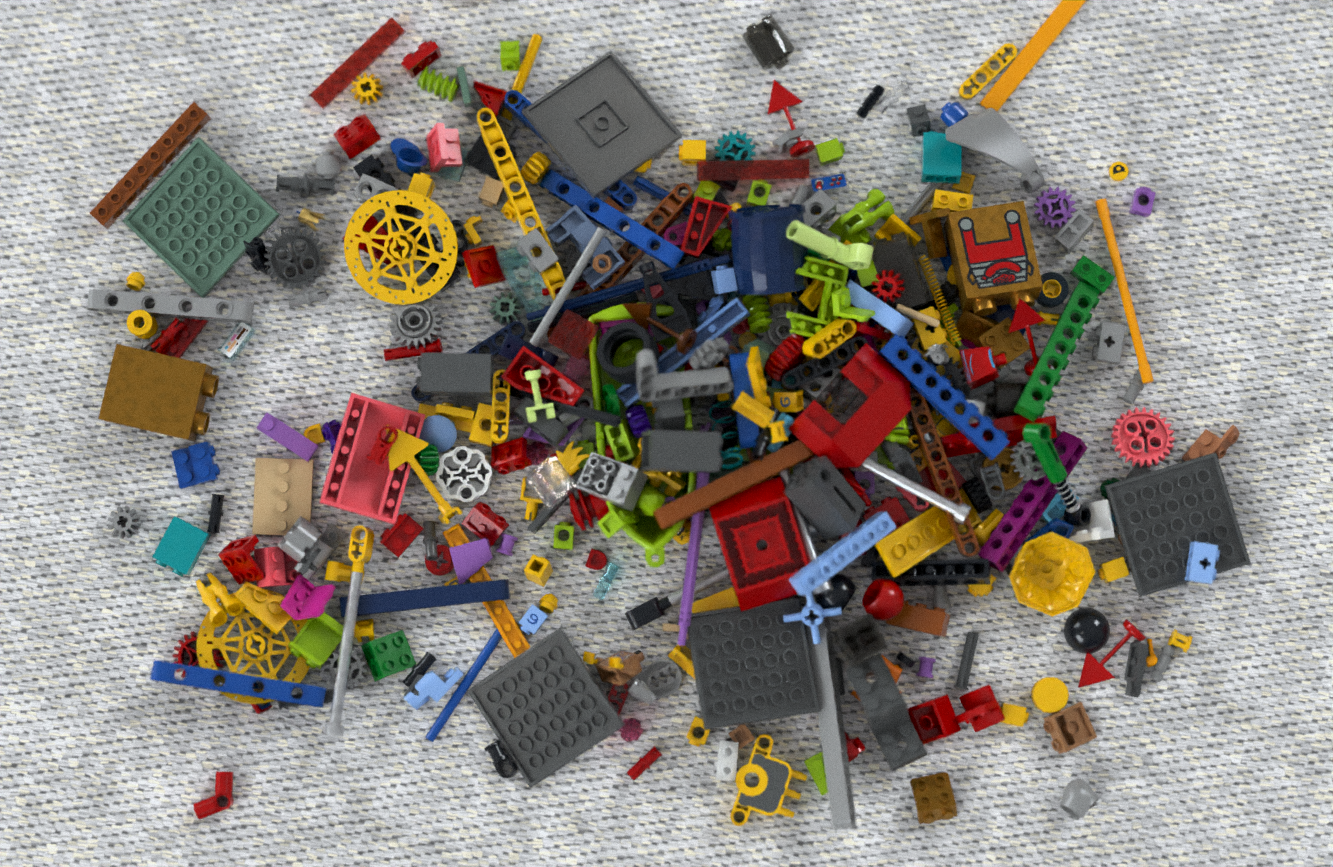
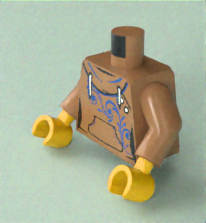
[583,650,645,686]

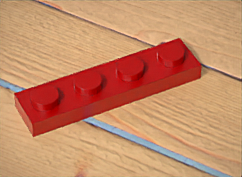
[160,319,209,358]

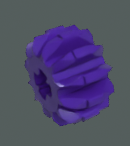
[626,405,652,439]

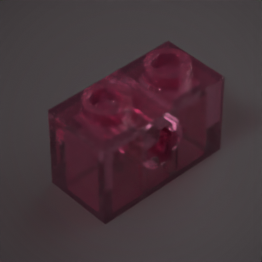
[562,352,590,386]

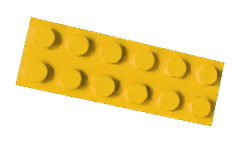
[874,488,982,577]

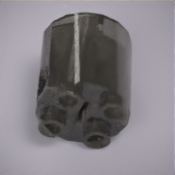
[742,14,795,70]
[987,381,1039,419]

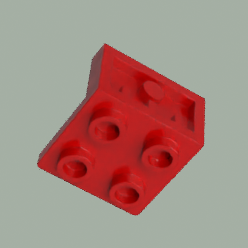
[218,535,265,585]

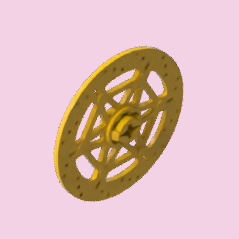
[344,190,458,305]
[197,589,310,704]

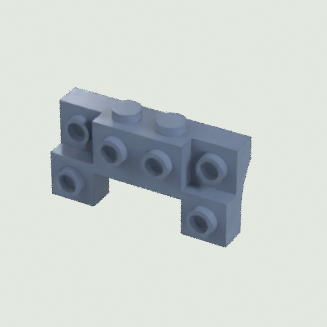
[545,205,625,290]

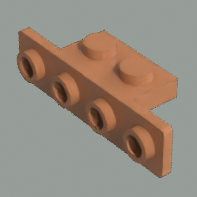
[1182,425,1240,462]

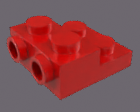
[401,40,442,79]

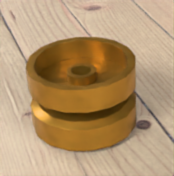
[981,448,1023,491]

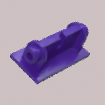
[322,420,340,454]

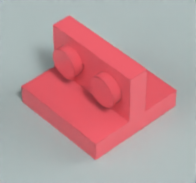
[426,123,462,172]

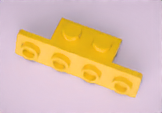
[418,402,491,433]

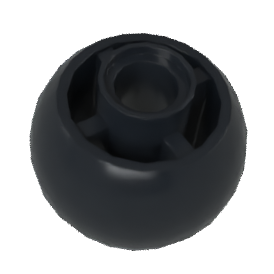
[816,574,856,611]

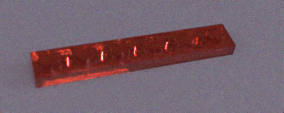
[310,17,405,110]
[697,159,809,181]

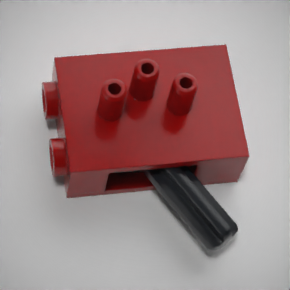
[861,496,910,568]

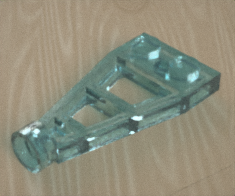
[496,246,544,322]

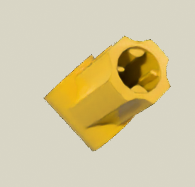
[973,509,1004,547]
[324,560,365,582]

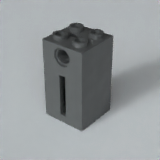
[417,352,494,397]
[641,430,723,473]
[784,456,865,540]

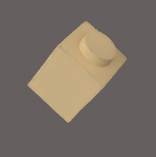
[479,177,504,208]

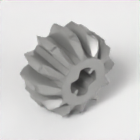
[108,506,141,539]

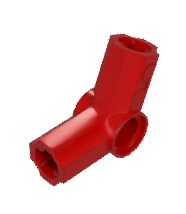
[193,771,234,820]

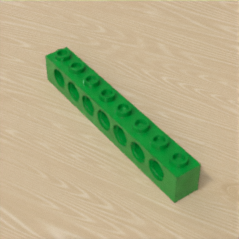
[1013,281,1100,422]

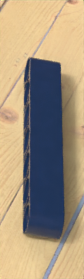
[411,321,526,403]

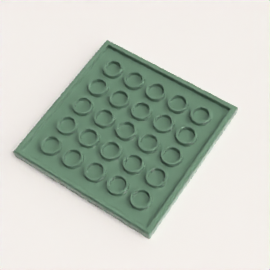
[122,137,280,298]

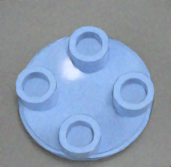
[419,415,457,452]

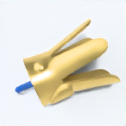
[297,207,325,232]

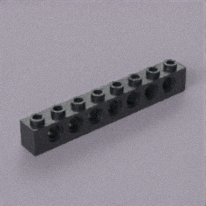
[353,154,461,293]

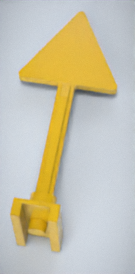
[386,428,463,524]

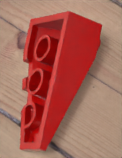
[501,346,585,406]

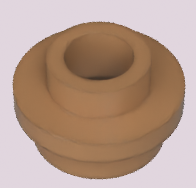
[592,254,612,274]

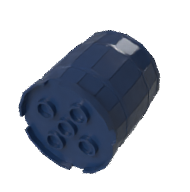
[728,204,808,295]

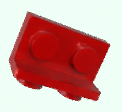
[491,437,532,475]
[461,502,509,547]
[380,513,424,558]

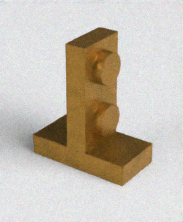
[909,208,950,259]

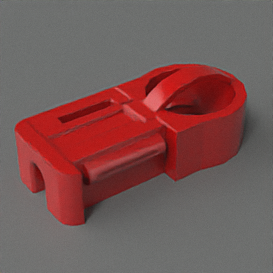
[366,425,398,465]

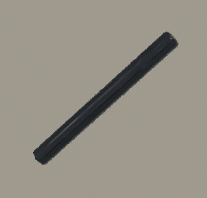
[527,292,638,333]

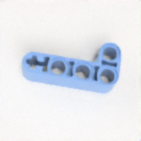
[845,279,914,337]

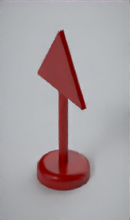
[767,80,815,158]
[1009,298,1051,376]
[1078,619,1146,688]

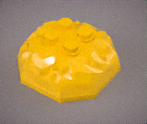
[1009,532,1095,617]

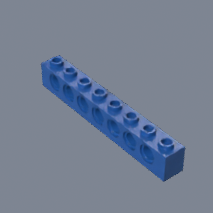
[878,335,1010,460]

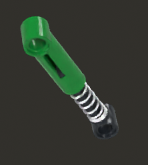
[1023,424,1091,526]

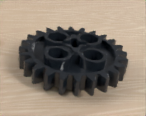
[910,357,968,416]

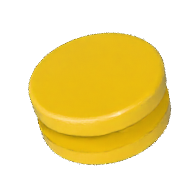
[1031,677,1069,713]

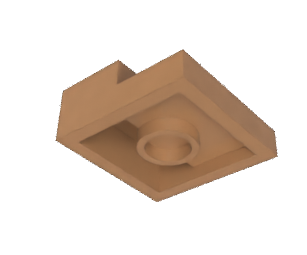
[1043,702,1097,754]

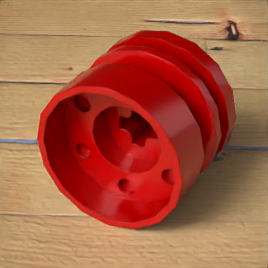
[568,490,610,532]

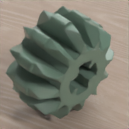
[489,292,522,324]

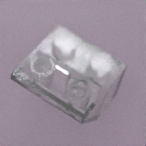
[526,456,577,510]

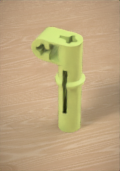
[786,221,874,270]

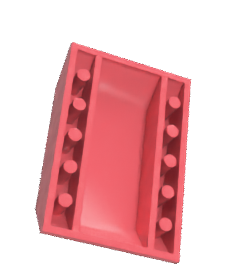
[319,393,425,525]

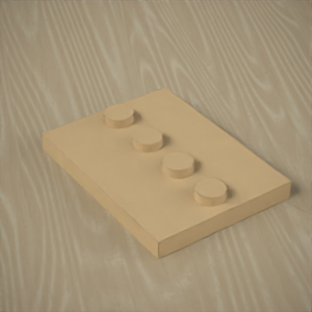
[252,458,314,536]

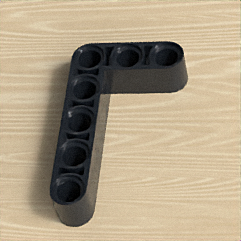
[780,336,870,391]

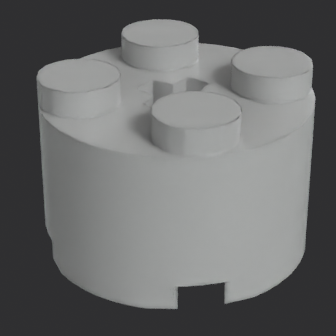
[278,516,322,562]

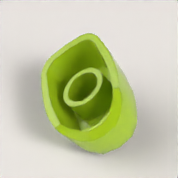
[635,484,666,516]

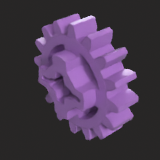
[1034,187,1076,229]

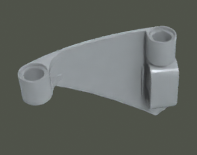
[945,108,1045,193]

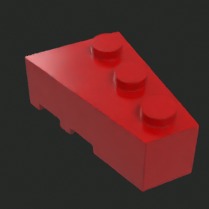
[680,196,732,258]

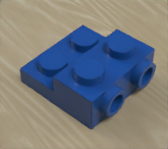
[171,442,220,489]

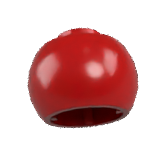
[862,578,904,621]

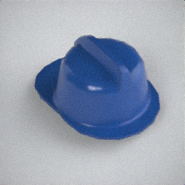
[390,138,427,177]

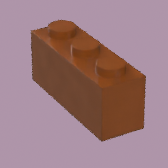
[886,600,950,637]

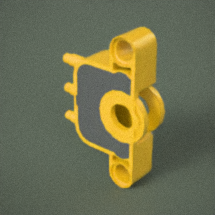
[730,734,807,826]

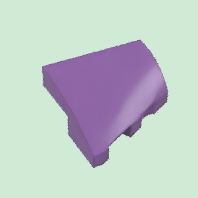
[449,538,493,584]

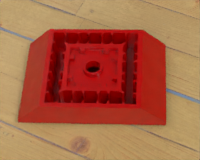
[709,477,809,612]

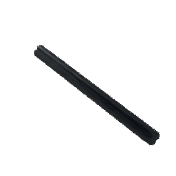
[495,381,621,427]

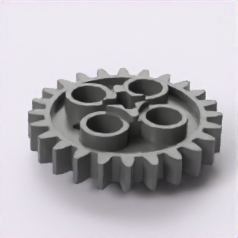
[263,227,326,289]

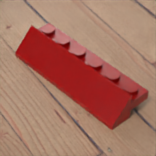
[940,415,1057,458]

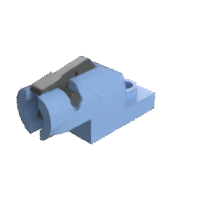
[404,666,463,710]

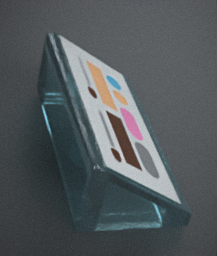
[218,323,256,362]

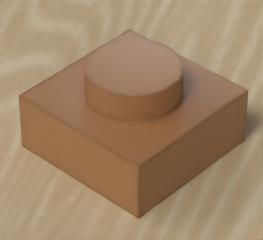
[728,724,755,750]

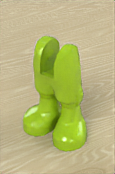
[839,188,895,235]

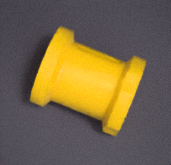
[767,421,788,444]
[1168,629,1193,653]

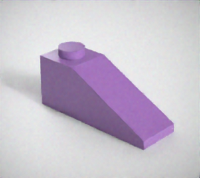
[257,412,319,462]

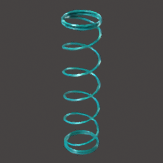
[709,401,743,468]

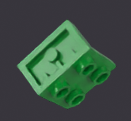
[361,630,416,682]

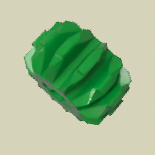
[414,443,439,476]

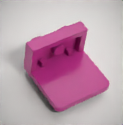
[280,575,335,620]

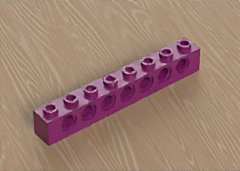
[978,431,1087,572]

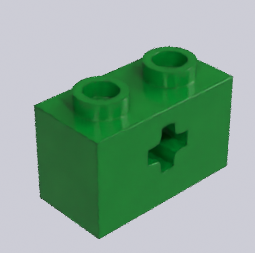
[1069,255,1115,295]

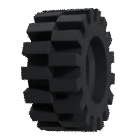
[962,477,993,514]

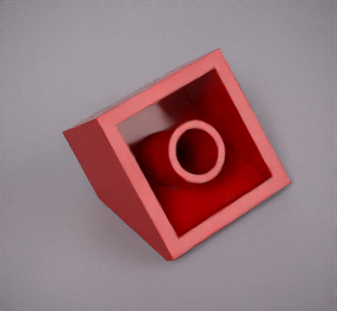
[907,694,961,744]

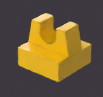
[354,619,374,643]

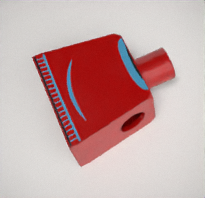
[959,346,1008,390]

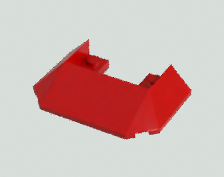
[788,343,911,468]

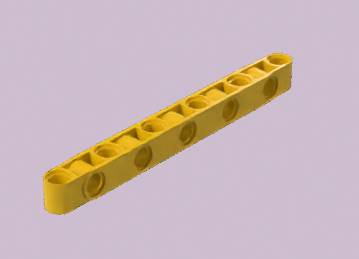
[476,108,569,300]

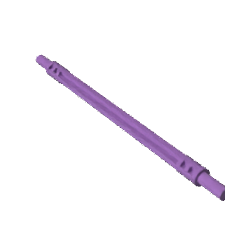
[678,473,710,646]

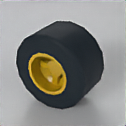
[1036,272,1069,308]

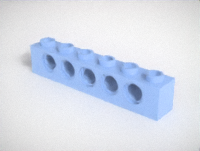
[789,511,896,595]

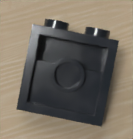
[464,134,517,180]

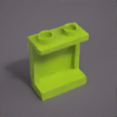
[288,612,343,670]

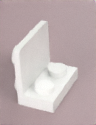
[1069,499,1115,543]

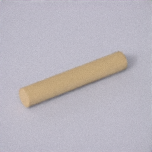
[895,303,940,328]

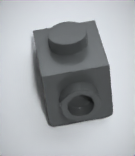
[907,104,931,137]

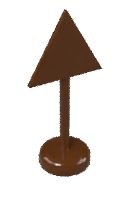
[622,303,697,355]

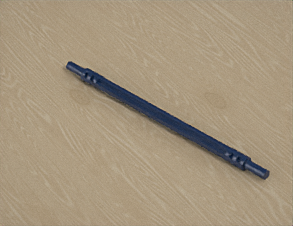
[526,254,730,321]

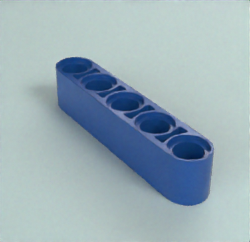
[729,352,759,449]

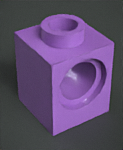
[1129,187,1156,217]
[854,471,875,498]

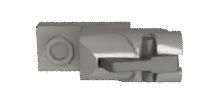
[294,523,347,580]

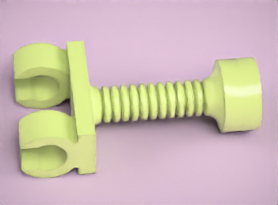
[525,369,556,423]

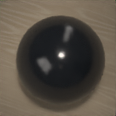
[1064,608,1110,654]

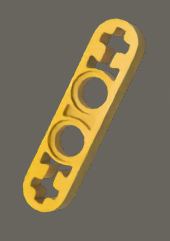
[959,43,1017,100]
[491,369,510,444]

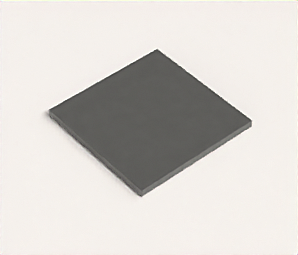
[522,51,682,199]

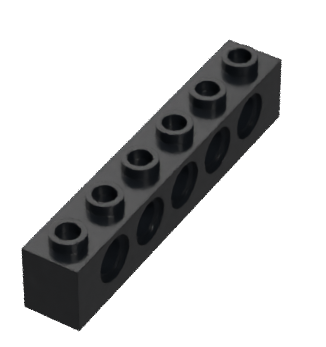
[872,559,991,586]

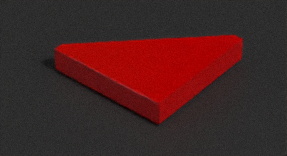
[473,81,507,118]

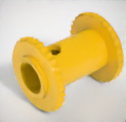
[126,309,158,339]

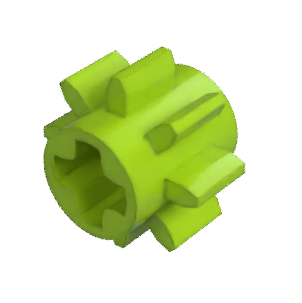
[711,228,732,252]

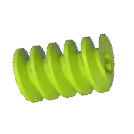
[417,66,460,102]
[742,294,772,334]

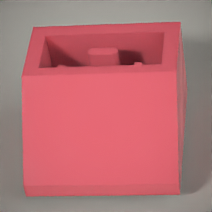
[254,547,301,588]

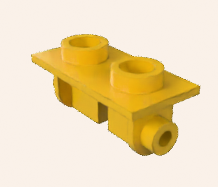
[732,392,775,429]
[668,644,695,679]

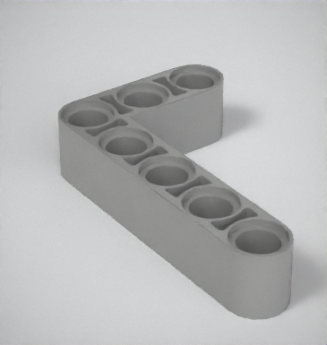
[636,350,734,402]

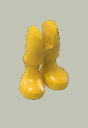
[196,572,244,627]

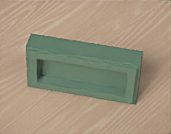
[456,66,472,107]

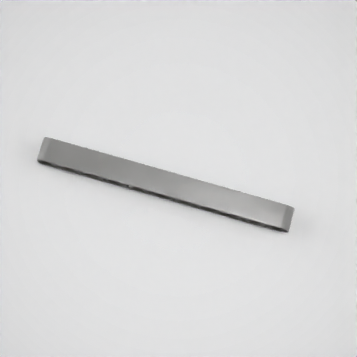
[806,617,856,829]

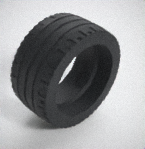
[597,322,659,385]

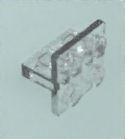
[828,377,868,416]

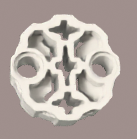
[436,446,493,503]

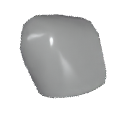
[1060,778,1099,820]

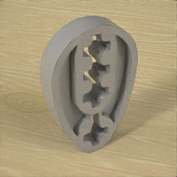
[629,659,682,700]

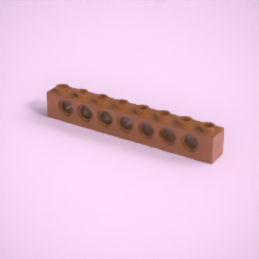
[90,102,211,229]

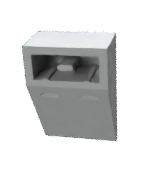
[575,452,648,511]

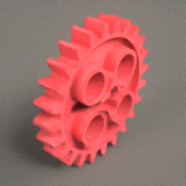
[1111,407,1175,468]

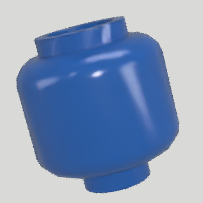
[940,102,968,128]

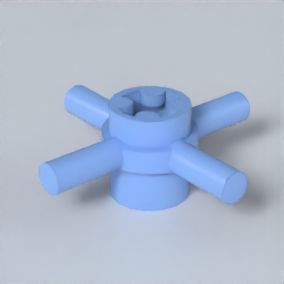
[783,591,842,644]

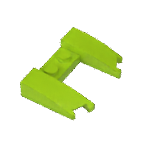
[787,256,849,338]

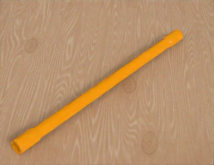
[1095,198,1154,384]

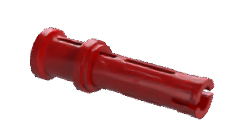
[384,338,443,361]

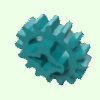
[715,130,756,172]

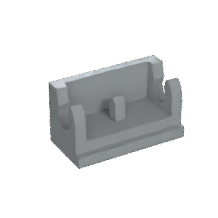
[1054,209,1094,254]

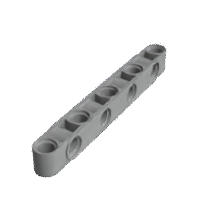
[87,289,254,323]

